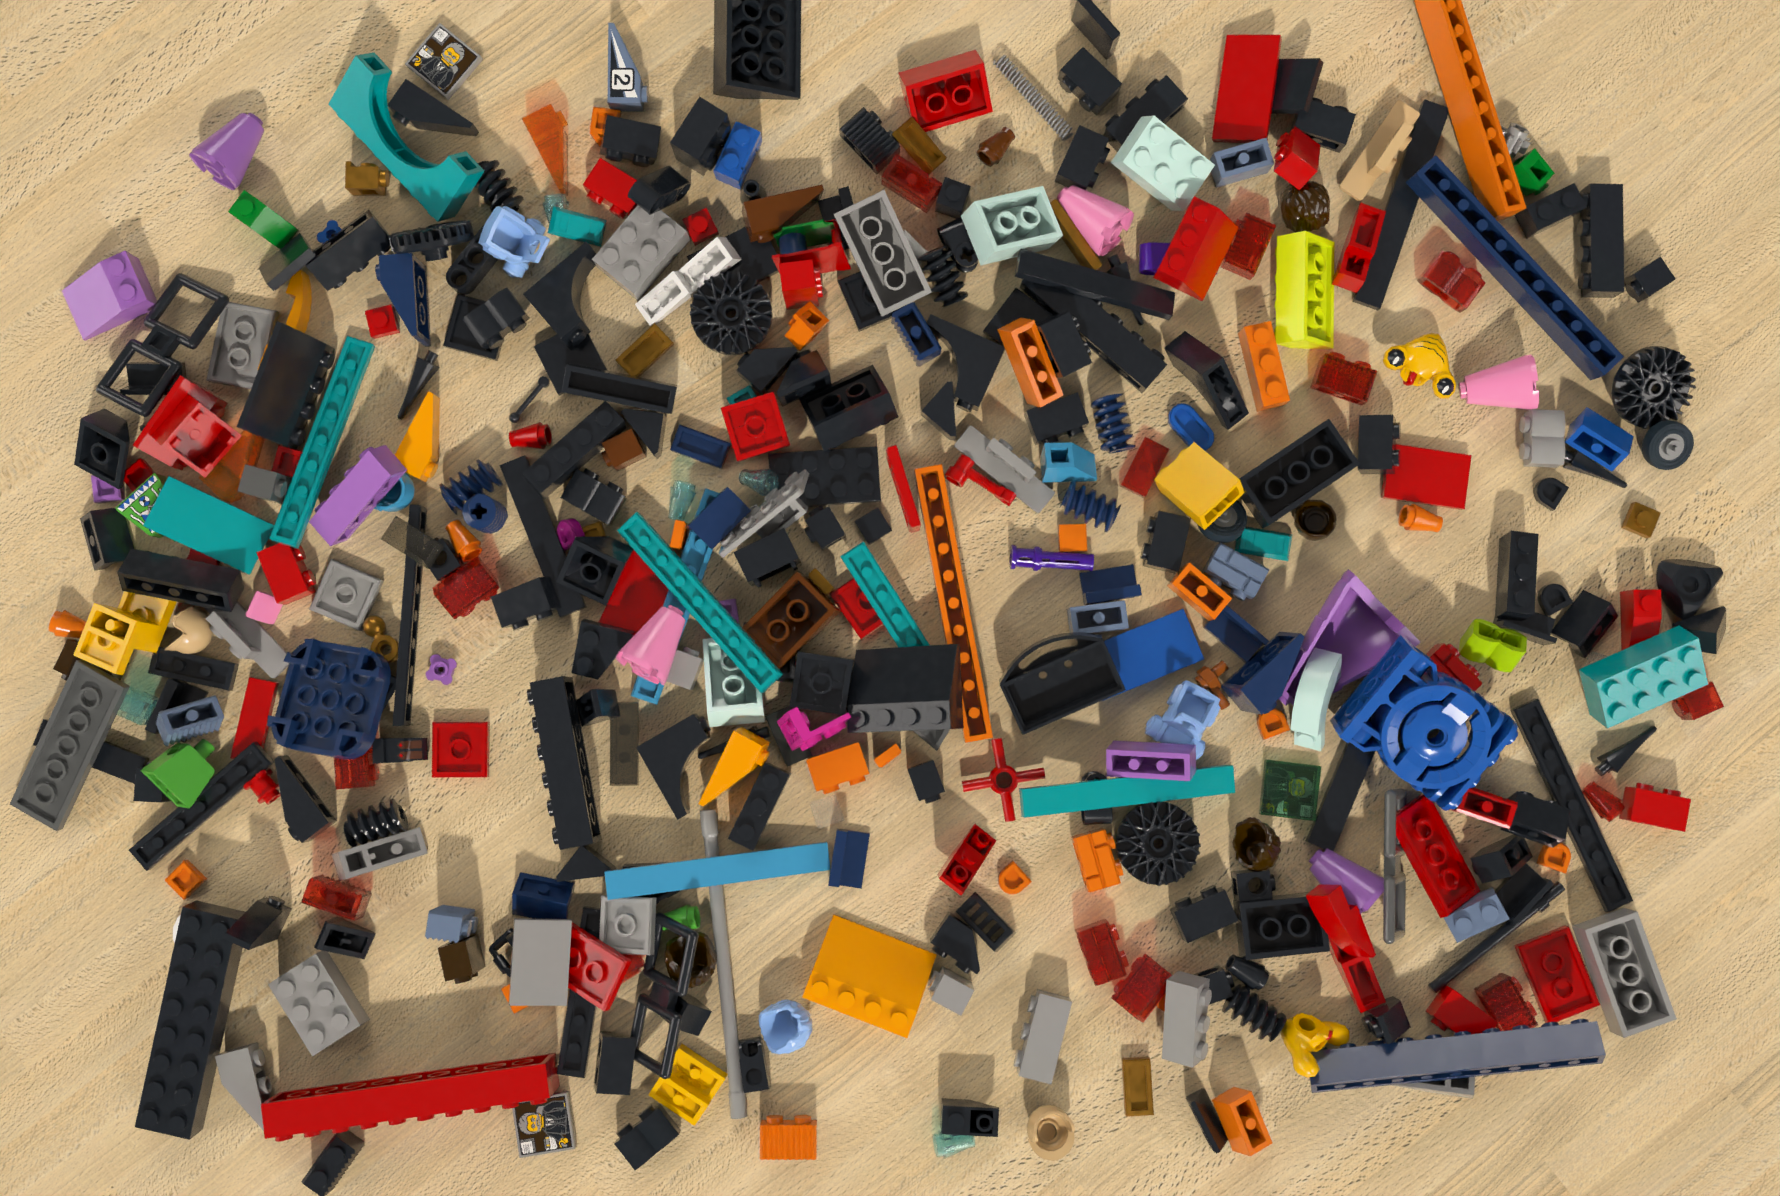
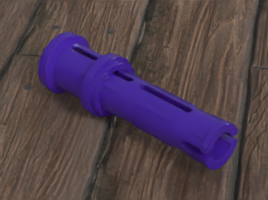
[1009,545,1094,571]

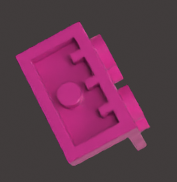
[777,707,851,751]

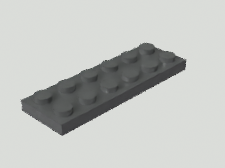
[10,659,130,831]

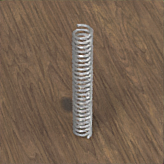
[993,55,1073,140]

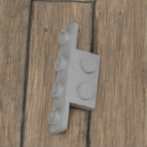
[954,426,1055,513]
[204,601,289,678]

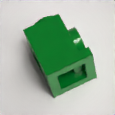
[1513,148,1555,197]

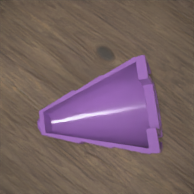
[1279,569,1421,706]

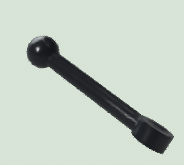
[509,376,550,423]

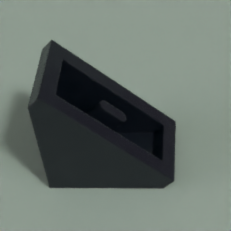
[921,381,956,440]
[621,409,667,459]
[1672,606,1726,654]
[576,689,621,727]
[556,845,616,882]
[314,916,376,959]

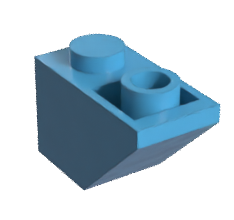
[1040,442,1097,483]

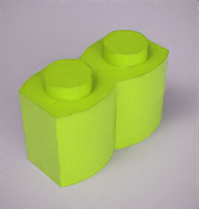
[1459,619,1527,672]

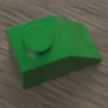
[228,190,299,249]

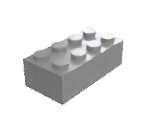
[834,190,932,316]
[1572,908,1677,1038]

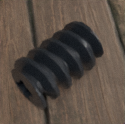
[475,160,524,212]
[918,245,968,307]
[344,798,408,847]
[1222,984,1287,1042]

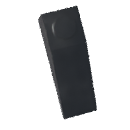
[387,79,479,137]
[274,755,337,843]
[223,896,292,950]

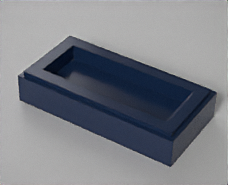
[670,424,731,470]

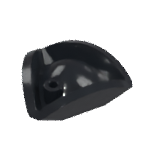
[1656,559,1723,620]

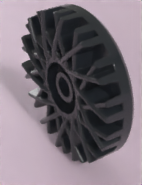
[388,220,474,261]
[690,271,773,355]
[1611,346,1696,429]
[1116,802,1201,886]

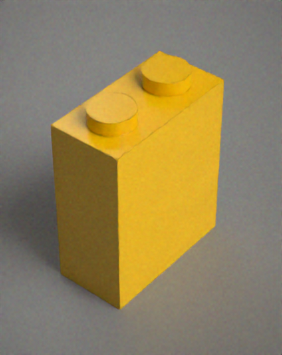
[1154,442,1245,530]

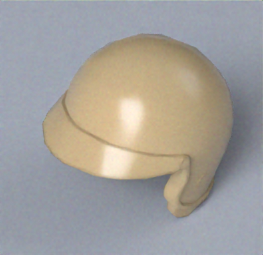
[165,606,213,654]
[1027,1105,1075,1161]

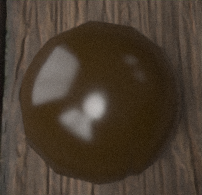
[1294,500,1337,541]

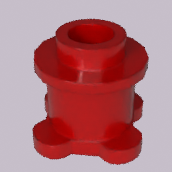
[243,769,281,805]

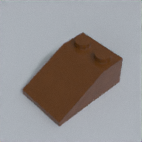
[742,571,841,669]

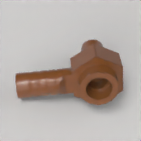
[1194,660,1230,710]

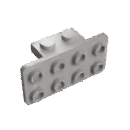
[719,469,809,558]

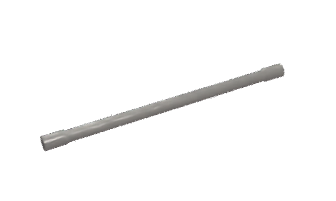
[700,809,747,1119]

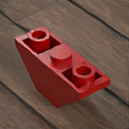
[937,824,997,896]

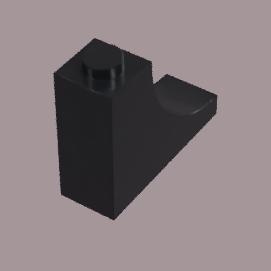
[523,242,596,349]
[927,314,1005,412]
[1164,331,1249,430]
[636,714,711,820]

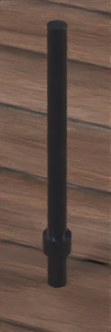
[1428,881,1565,993]

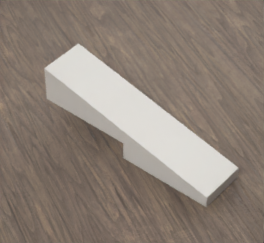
[635,237,741,326]

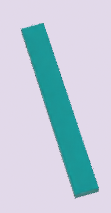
[269,336,375,549]
[617,512,783,693]
[1019,764,1235,818]

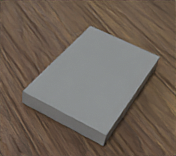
[206,302,279,389]
[509,918,572,1006]

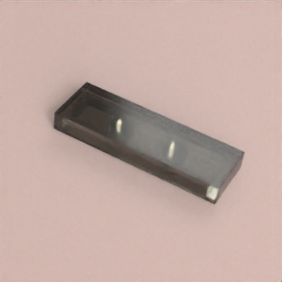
[610,702,639,786]

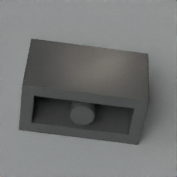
[238,464,292,504]

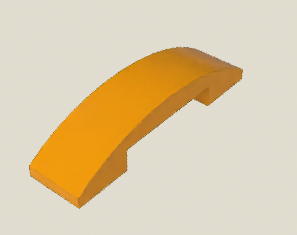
[257,269,312,370]

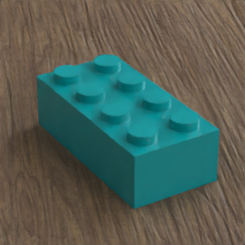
[1579,626,1708,729]

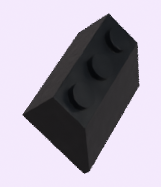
[799,365,899,452]

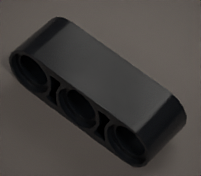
[628,166,691,215]
[446,224,498,295]

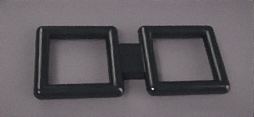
[96,273,229,417]
[630,912,699,1079]

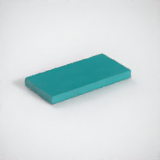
[143,476,274,575]

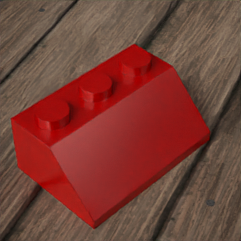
[898,49,993,132]
[1153,196,1239,301]
[133,375,228,471]

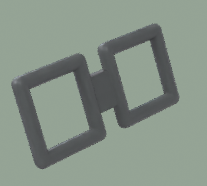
[1383,788,1407,944]

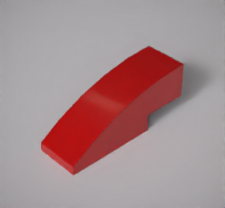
[1332,202,1386,293]
[1306,884,1376,958]
[1328,936,1386,1013]

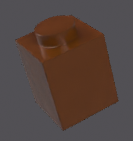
[601,429,647,471]

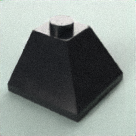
[777,349,831,407]
[74,408,130,489]
[556,536,634,606]

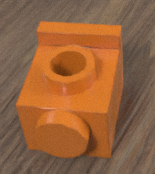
[784,301,829,351]

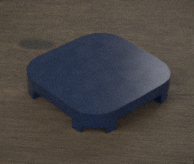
[267,639,391,760]

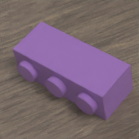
[1106,740,1196,781]

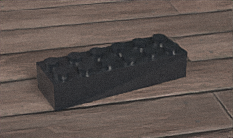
[527,676,602,850]

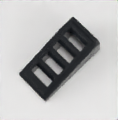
[956,892,1016,952]

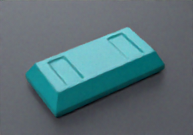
[548,206,607,247]
[1234,527,1293,561]

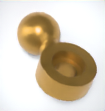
[363,616,399,663]

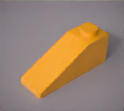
[395,391,440,482]
[698,727,770,806]

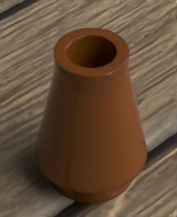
[976,127,1015,167]

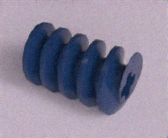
[1091,393,1136,454]
[439,459,503,515]
[1059,480,1121,532]
[462,494,508,534]

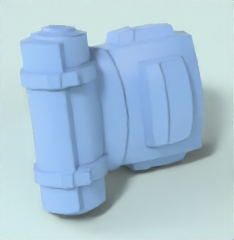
[478,206,550,278]
[1145,680,1220,760]

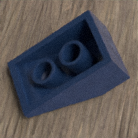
[375,253,431,347]
[1221,632,1304,715]

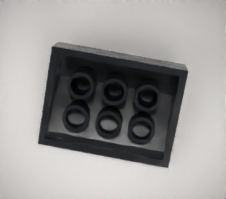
[713,0,801,100]
[237,321,335,450]
[847,644,964,733]

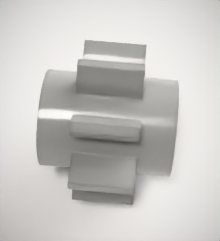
[1501,123,1531,158]

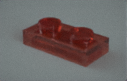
[1120,437,1169,498]

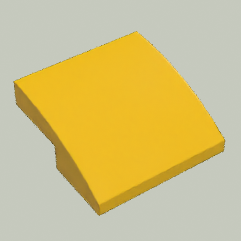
[648,1044,728,1126]

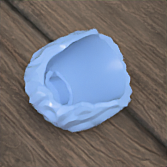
[758,999,813,1054]

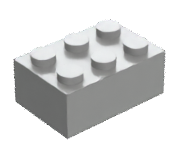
[592,205,690,301]
[268,951,370,1056]

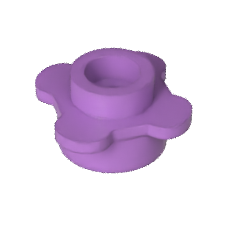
[426,654,457,685]

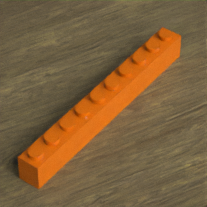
[1414,0,1526,221]
[914,464,993,743]

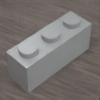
[1162,971,1212,1068]
[1013,989,1072,1084]

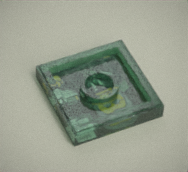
[1259,759,1321,821]

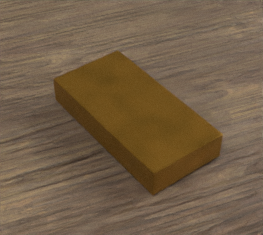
[892,116,947,176]
[615,323,674,377]
[1121,1057,1154,1117]

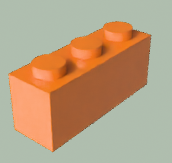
[997,318,1063,407]
[1238,321,1290,412]

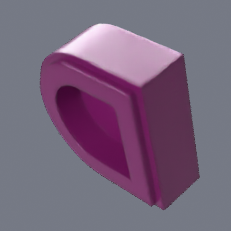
[557,518,585,551]

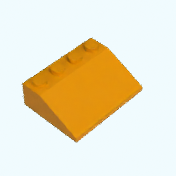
[802,914,937,1038]

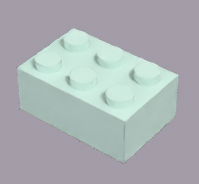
[1111,115,1215,211]
[961,186,1063,266]

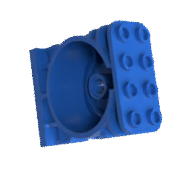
[1330,635,1518,811]

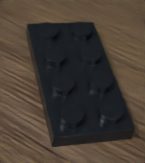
[768,446,881,507]

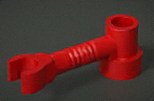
[944,454,1016,506]

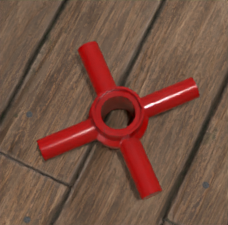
[962,738,1045,822]

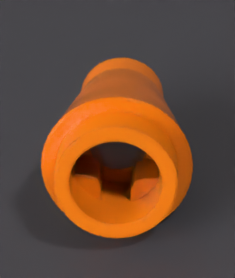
[1398,504,1443,532]
[445,520,482,562]
[49,610,86,639]

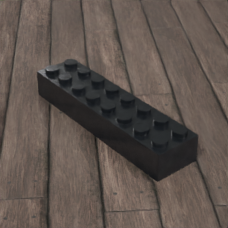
[135,901,245,1140]

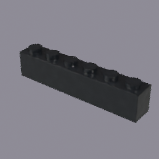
[1020,279,1167,393]

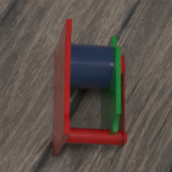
[772,219,851,274]

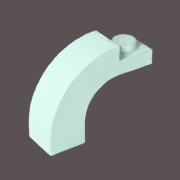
[1291,648,1342,751]

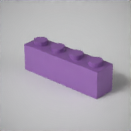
[309,445,407,546]

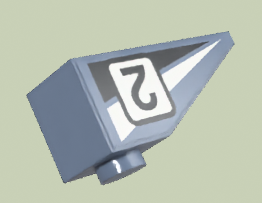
[607,23,649,112]

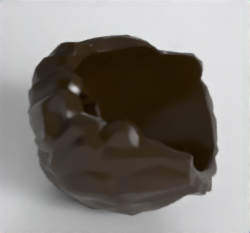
[1280,181,1330,233]
[1232,817,1281,871]
[665,932,717,988]

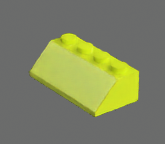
[1274,231,1335,349]

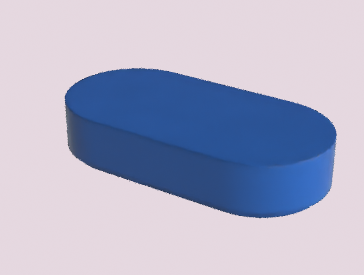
[1168,403,1214,451]

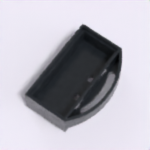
[999,632,1126,735]

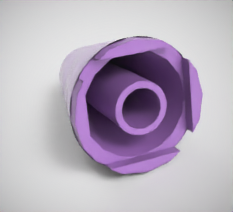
[189,113,264,190]
[1309,848,1384,914]

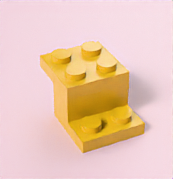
[74,591,177,675]

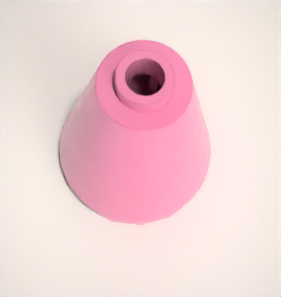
[1057,185,1134,256]
[1459,355,1539,410]
[616,605,686,685]

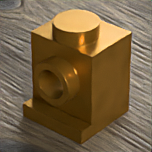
[345,161,390,196]

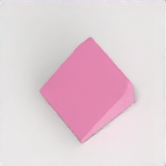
[245,591,283,624]

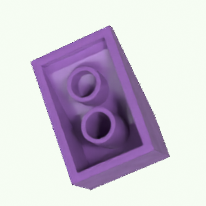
[62,251,157,341]

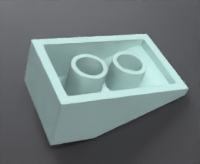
[702,638,765,727]

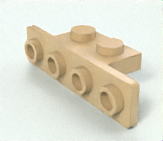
[1339,100,1420,202]

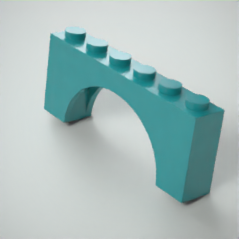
[329,52,484,222]

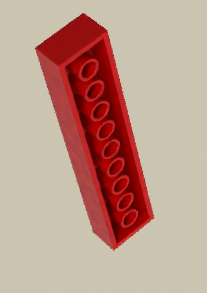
[261,1053,560,1142]

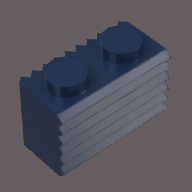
[891,302,942,367]

